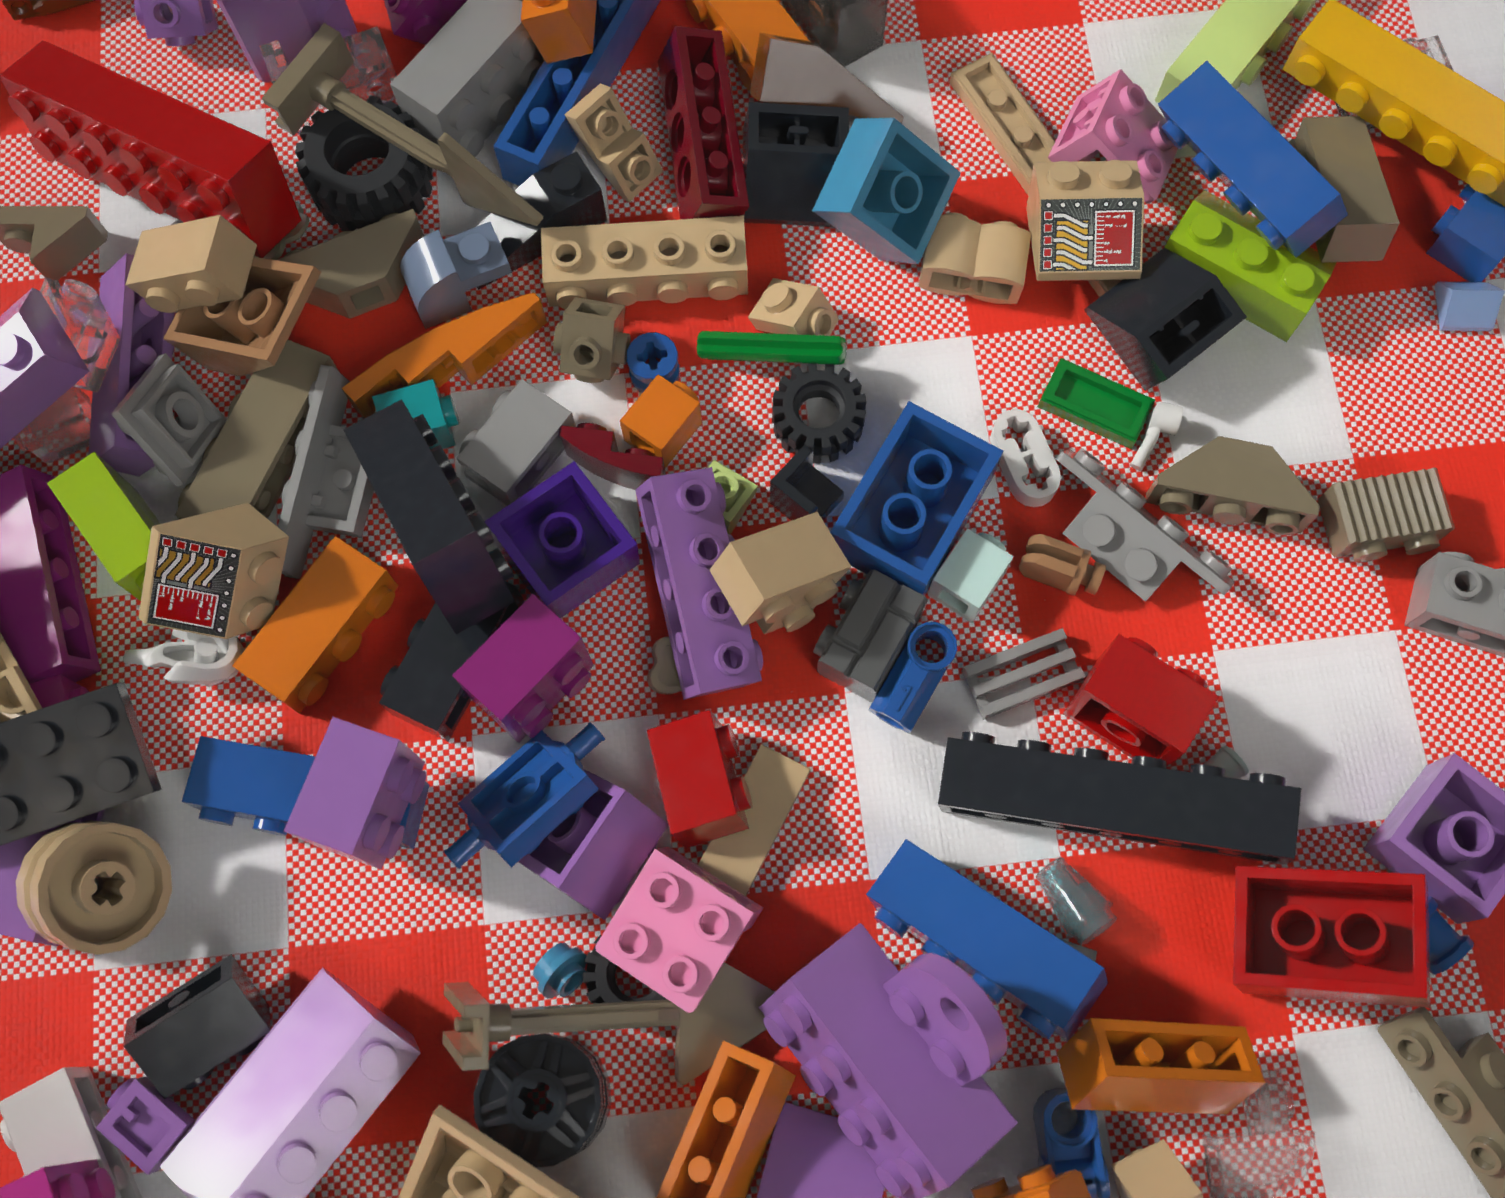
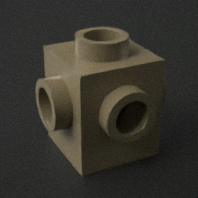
[553,297,631,383]

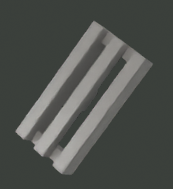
[962,628,1086,720]

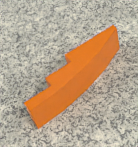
[342,292,547,419]

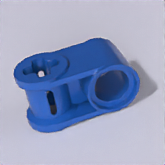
[1033,1088,1110,1198]

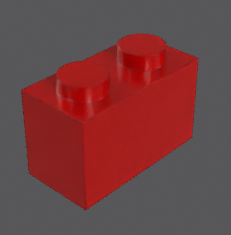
[647,710,753,848]

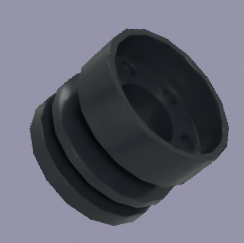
[473,1033,612,1168]

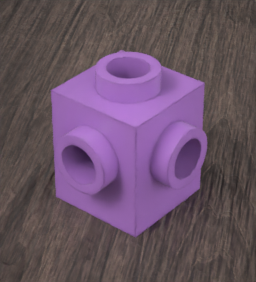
[134,0,218,46]

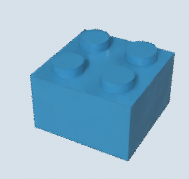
[812,118,961,264]

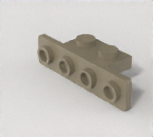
[1378,1007,1505,1198]

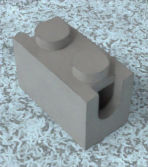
[456,379,576,506]

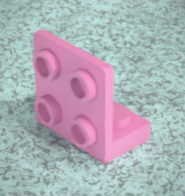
[1048,69,1178,204]
[595,847,763,1013]

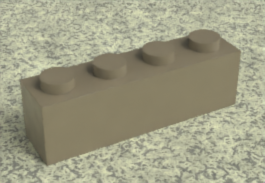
[175,340,339,519]

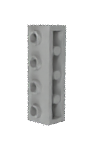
[1404,552,1505,657]

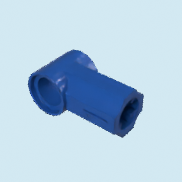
[869,622,957,734]

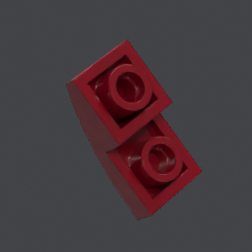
[560,423,666,490]

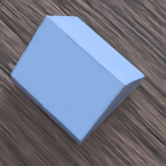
[1434,282,1504,331]

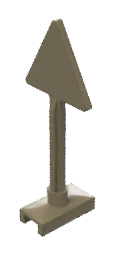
[262,23,543,226]
[442,963,775,1085]

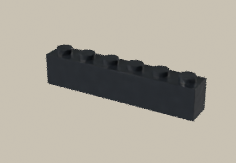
[938,732,1301,865]

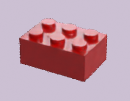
[1233,866,1430,1008]

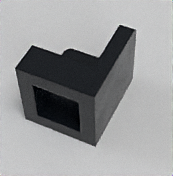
[770,445,844,521]

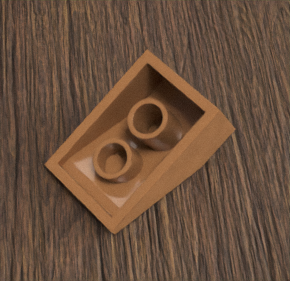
[163,257,321,377]

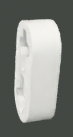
[990,409,1061,507]

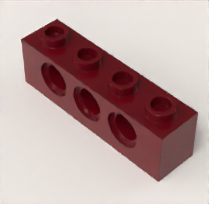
[658,26,749,219]

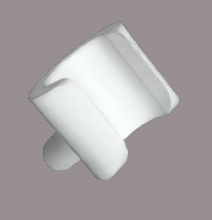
[1130,402,1183,471]

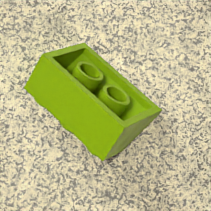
[1164,190,1336,342]

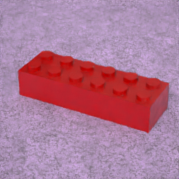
[0,40,302,258]

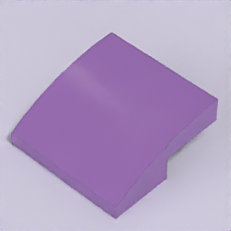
[757,1102,884,1198]

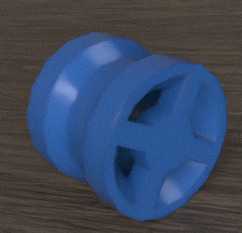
[626,332,680,393]

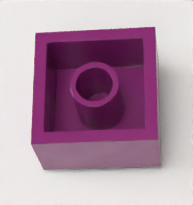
[452,594,594,743]

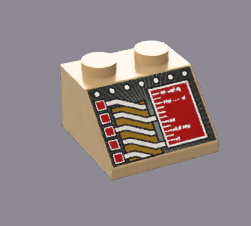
[1026,160,1144,281]
[138,503,289,639]

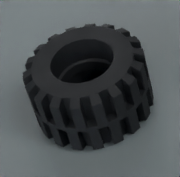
[295,95,434,232]

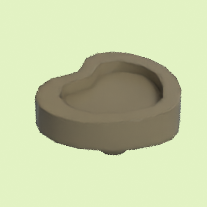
[647,637,681,695]

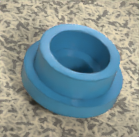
[533,943,587,999]

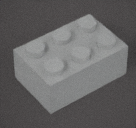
[390,0,544,157]

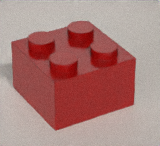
[1063,634,1220,767]

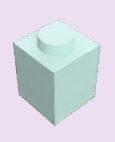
[928,528,1014,623]

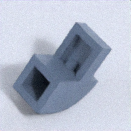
[400,222,512,329]

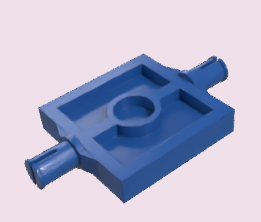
[443,722,606,869]

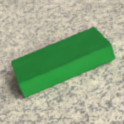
[1037,358,1155,449]

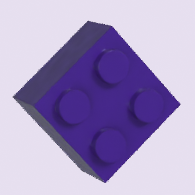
[484,461,640,619]

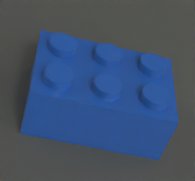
[830,401,1004,596]

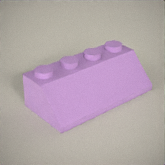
[160,967,421,1198]

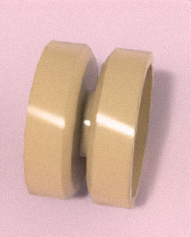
[16,820,172,955]

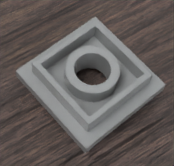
[111,353,227,486]

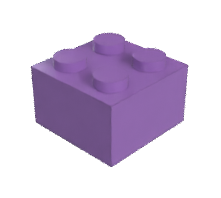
[284,717,426,869]
[1363,753,1505,924]

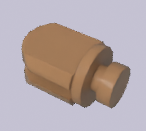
[1019,534,1106,596]

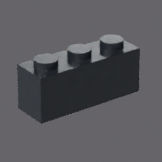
[379,581,525,742]

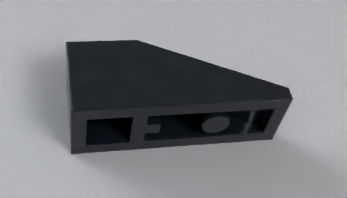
[476,151,607,290]

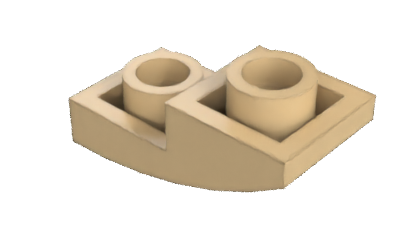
[565,83,663,202]

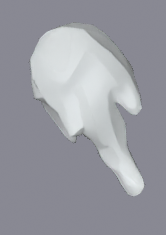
[123,629,244,687]

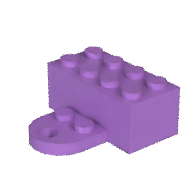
[759,923,1018,1198]

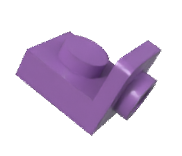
[96,1076,196,1175]

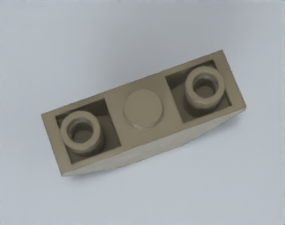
[277,209,424,318]
[1145,436,1320,535]

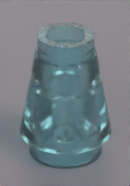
[1036,857,1117,946]

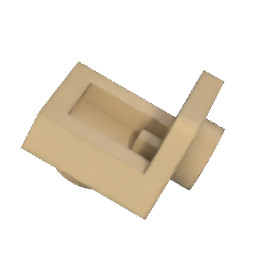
[748,278,839,336]

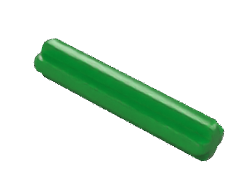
[697,331,847,365]

